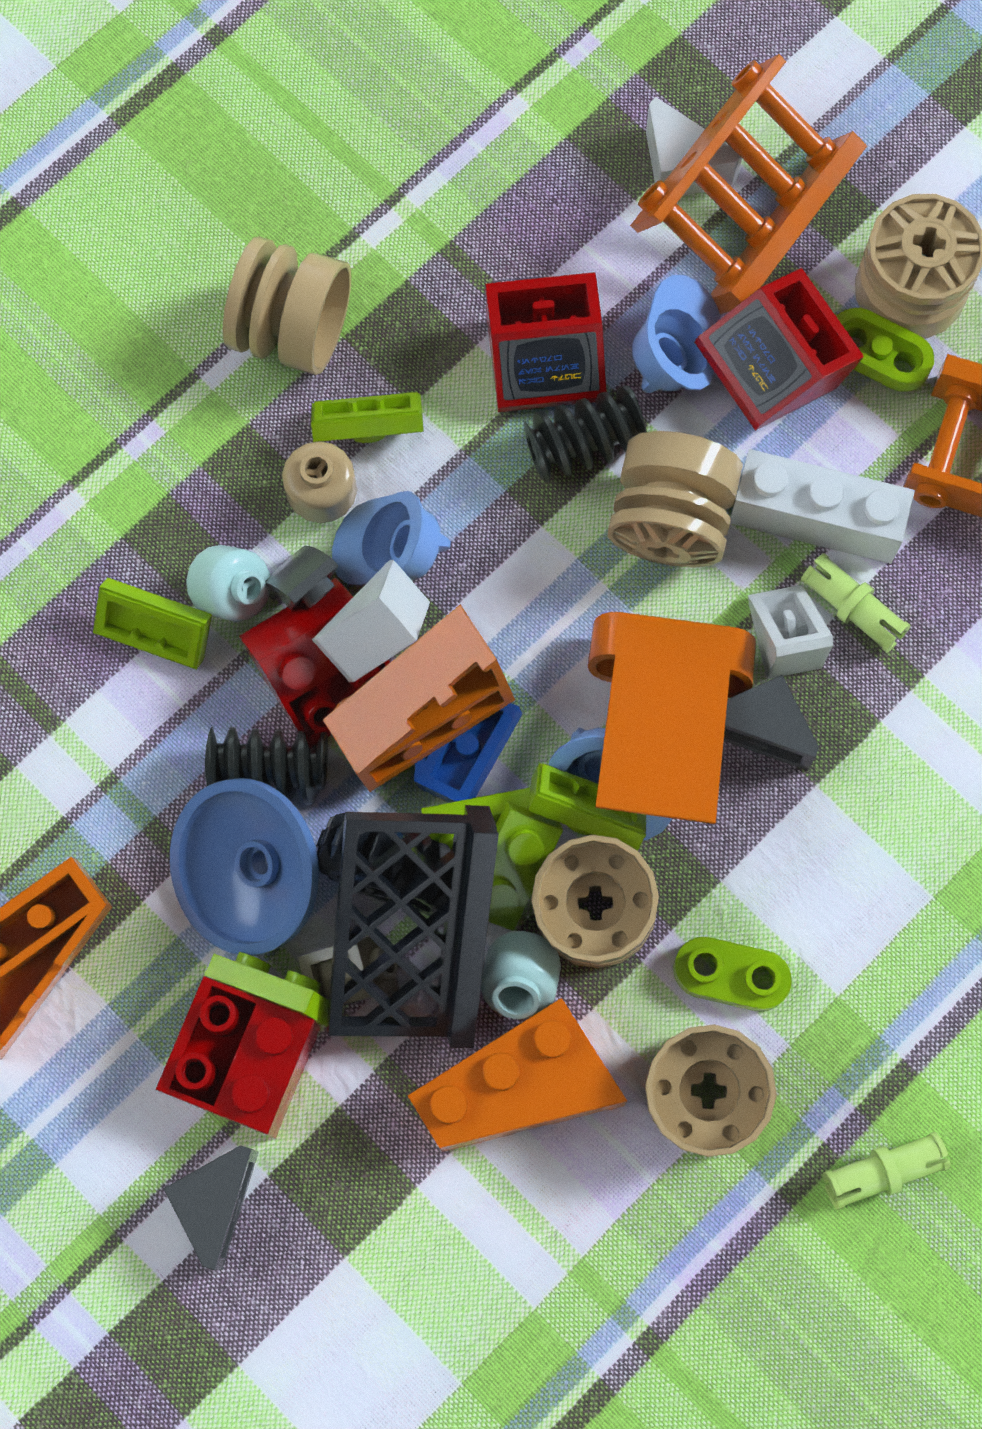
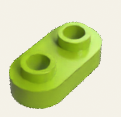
[836,308,934,392]
[673,937,792,1012]

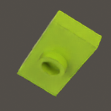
[311,392,424,443]
[93,578,212,670]
[528,763,646,851]

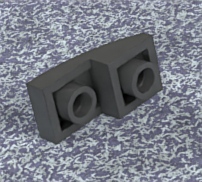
[265,546,338,611]

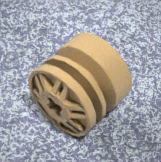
[855,194,982,339]
[222,236,351,375]
[607,431,743,568]
[531,835,659,969]
[645,1024,777,1157]

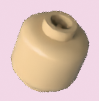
[282,441,357,523]

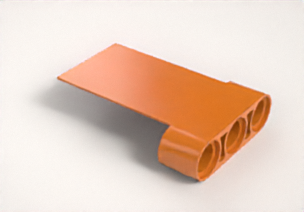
[588,612,756,824]

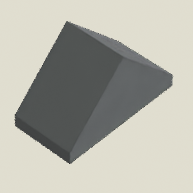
[724,675,819,771]
[163,1145,259,1270]

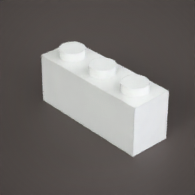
[730,449,915,564]

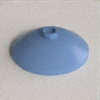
[170,778,319,956]

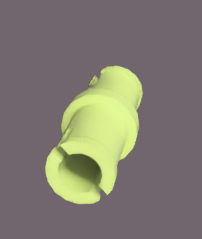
[801,553,911,653]
[823,1132,950,1210]

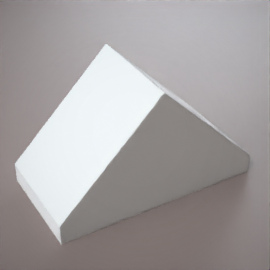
[646,97,742,195]
[312,560,430,682]
[748,585,833,679]

